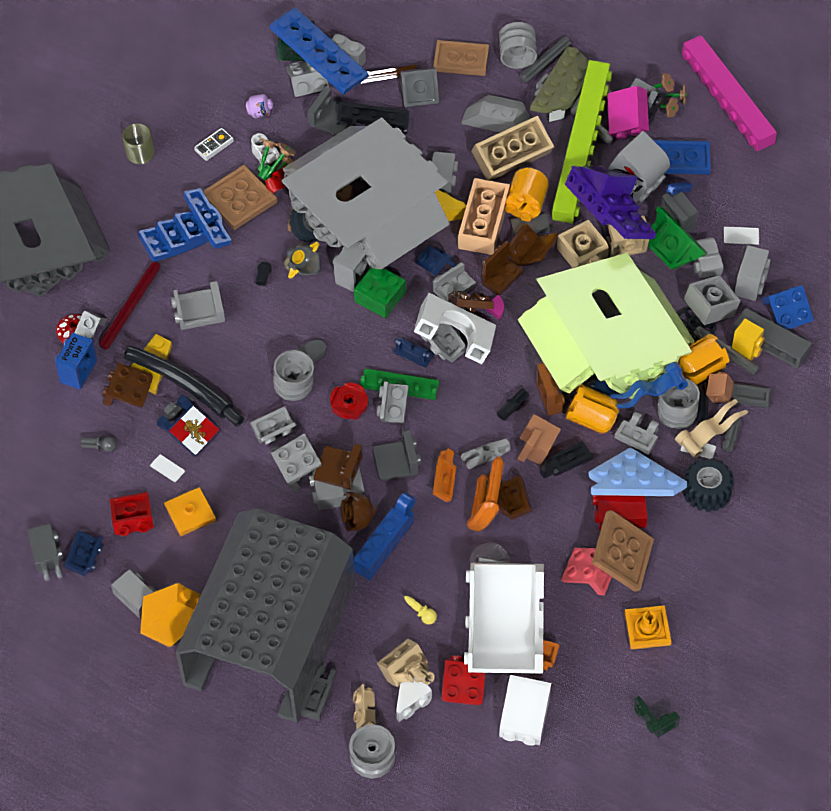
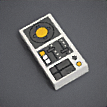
[194,128,234,161]

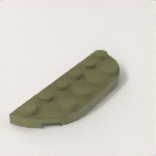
[530,46,588,113]

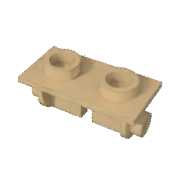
[353,684,376,730]

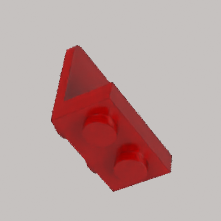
[442,655,485,705]

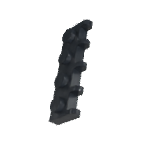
[336,102,409,134]

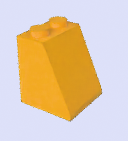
[140,583,201,647]

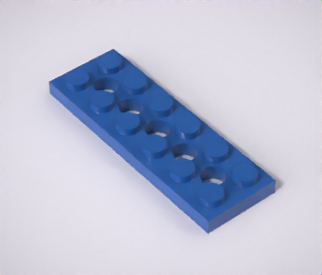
[270,8,369,95]

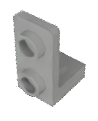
[74,311,107,339]

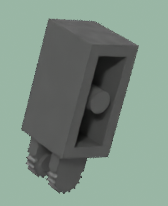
[27,524,63,581]

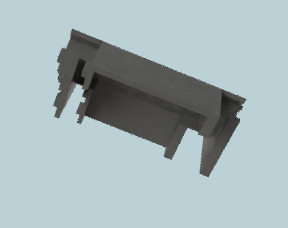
[0,163,111,298]

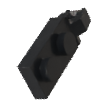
[539,441,593,479]

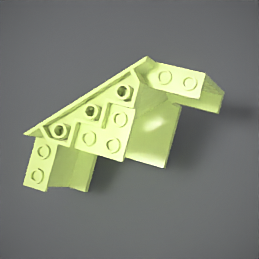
[518,253,695,399]

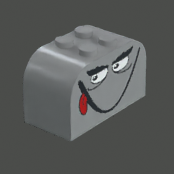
[608,131,670,203]

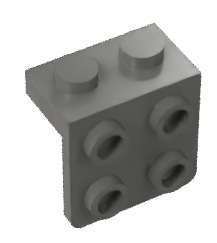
[373,430,421,481]

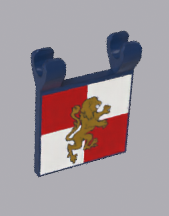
[157,395,221,457]

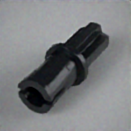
[496,389,529,421]

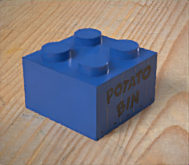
[55,332,97,390]

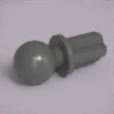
[81,436,117,452]

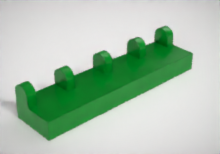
[361,369,439,400]

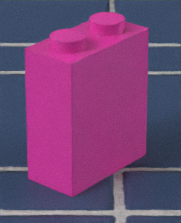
[607,86,649,140]

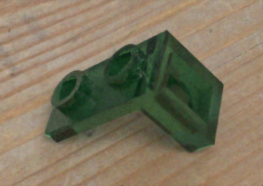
[634,696,680,738]

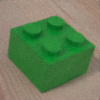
[354,267,406,319]

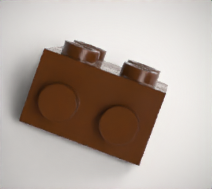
[102,363,153,408]
[486,473,532,520]

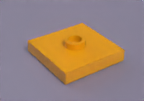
[164,487,216,537]

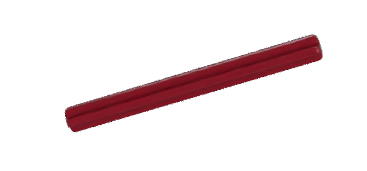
[99,261,160,350]

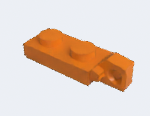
[432,448,457,502]

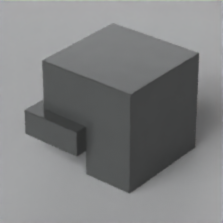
[655,192,698,233]

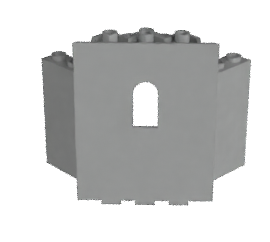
[282,117,450,269]

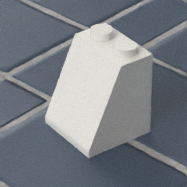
[499,675,551,745]

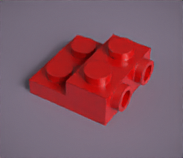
[109,492,154,536]

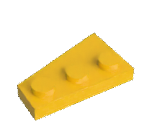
[131,334,172,395]

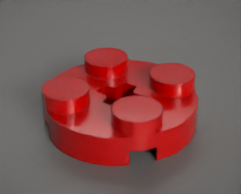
[330,382,368,420]

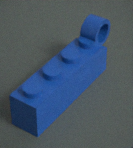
[353,492,416,580]

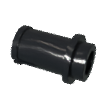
[255,262,272,287]

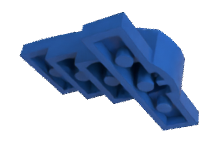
[138,188,232,262]

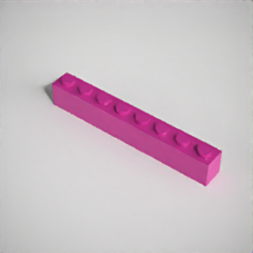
[682,35,777,152]

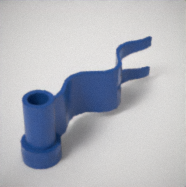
[610,362,688,409]

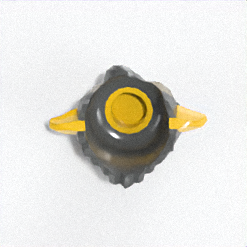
[284,242,321,278]

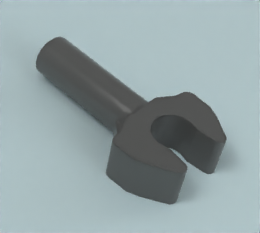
[163,396,194,422]

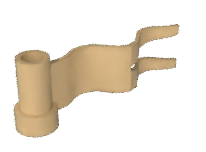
[675,399,748,458]

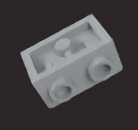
[433,262,476,303]
[377,381,409,424]

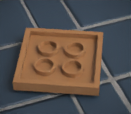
[203,165,277,231]
[592,510,654,592]

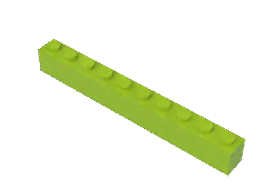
[552,60,613,224]

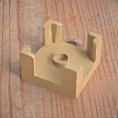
[605,216,649,257]

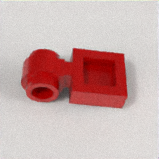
[265,165,287,193]

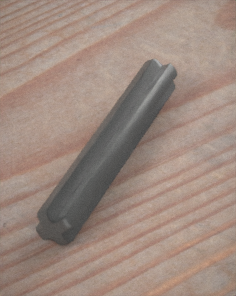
[520,37,571,83]
[694,326,759,375]

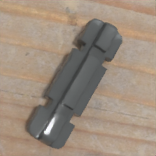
[722,419,742,452]

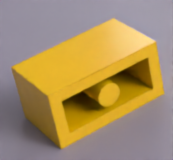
[732,319,765,361]

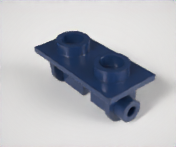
[393,337,435,368]

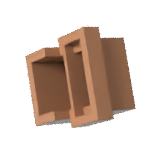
[517,414,561,465]

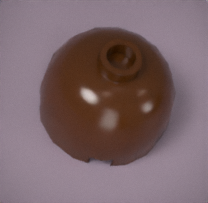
[341,492,376,532]

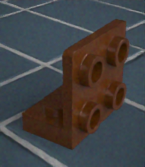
[509,224,558,266]
[482,241,523,296]
[314,444,363,490]

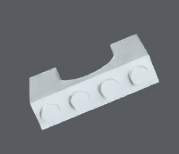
[414,293,496,364]

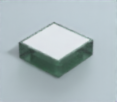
[546,109,566,123]

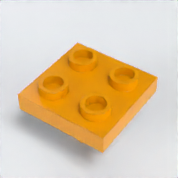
[624,605,671,649]

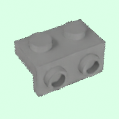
[250,406,297,445]

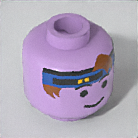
[246,94,273,118]

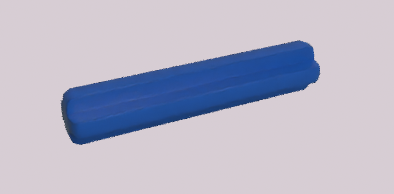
[666,182,693,195]

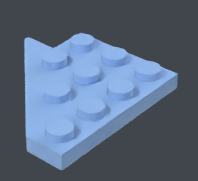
[589,447,687,496]

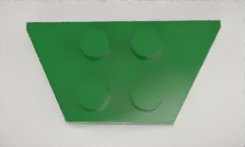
[648,206,708,270]

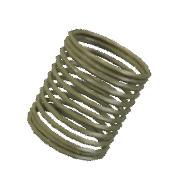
[122,123,155,164]

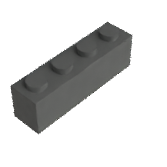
[732,308,812,369]

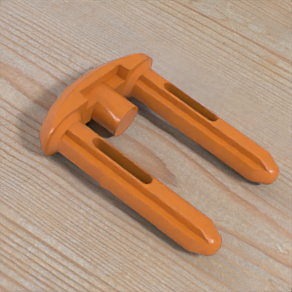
[466,456,504,531]

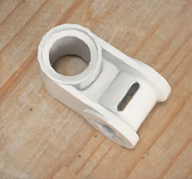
[251,133,280,167]

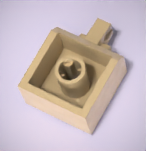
[557,220,609,268]

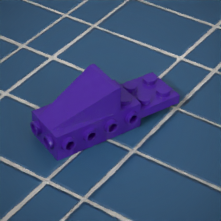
[565,166,656,239]

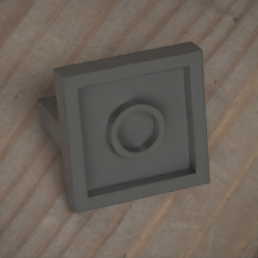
[400,67,439,107]

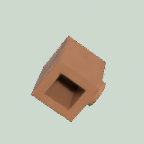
[706,372,734,403]

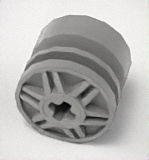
[499,22,537,69]
[273,350,314,401]
[657,378,700,429]

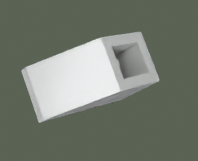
[396,679,432,722]

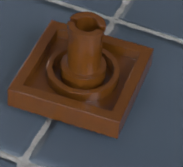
[448,291,494,315]

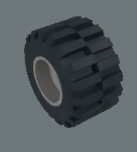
[683,458,734,512]

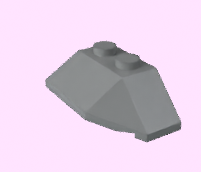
[461,94,531,133]

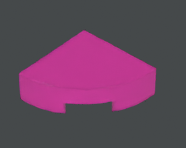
[485,295,504,320]

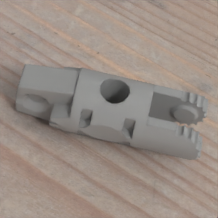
[460,439,510,469]

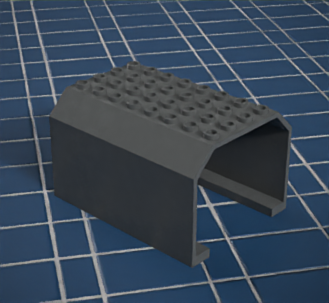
[176,509,355,723]

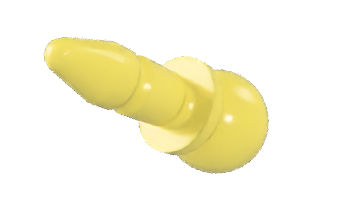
[404,596,437,625]

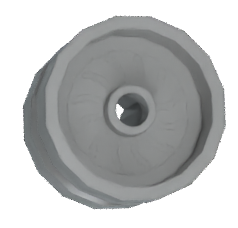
[349,724,396,779]

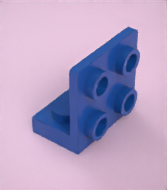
[762,285,814,329]

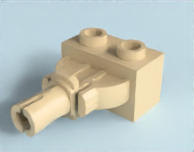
[377,639,435,687]

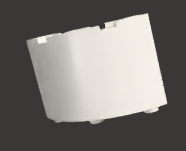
[464,563,544,673]

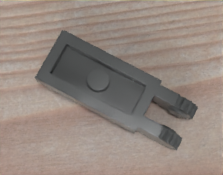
[299,664,337,721]

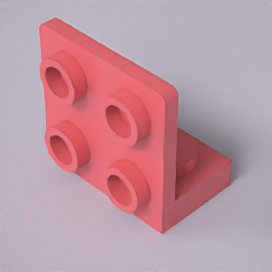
[561,547,612,595]

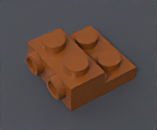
[536,363,565,416]

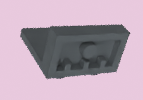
[308,87,350,136]

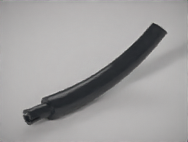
[123,345,244,427]

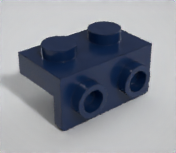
[415,245,456,277]
[63,530,104,576]

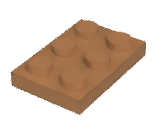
[433,40,489,76]

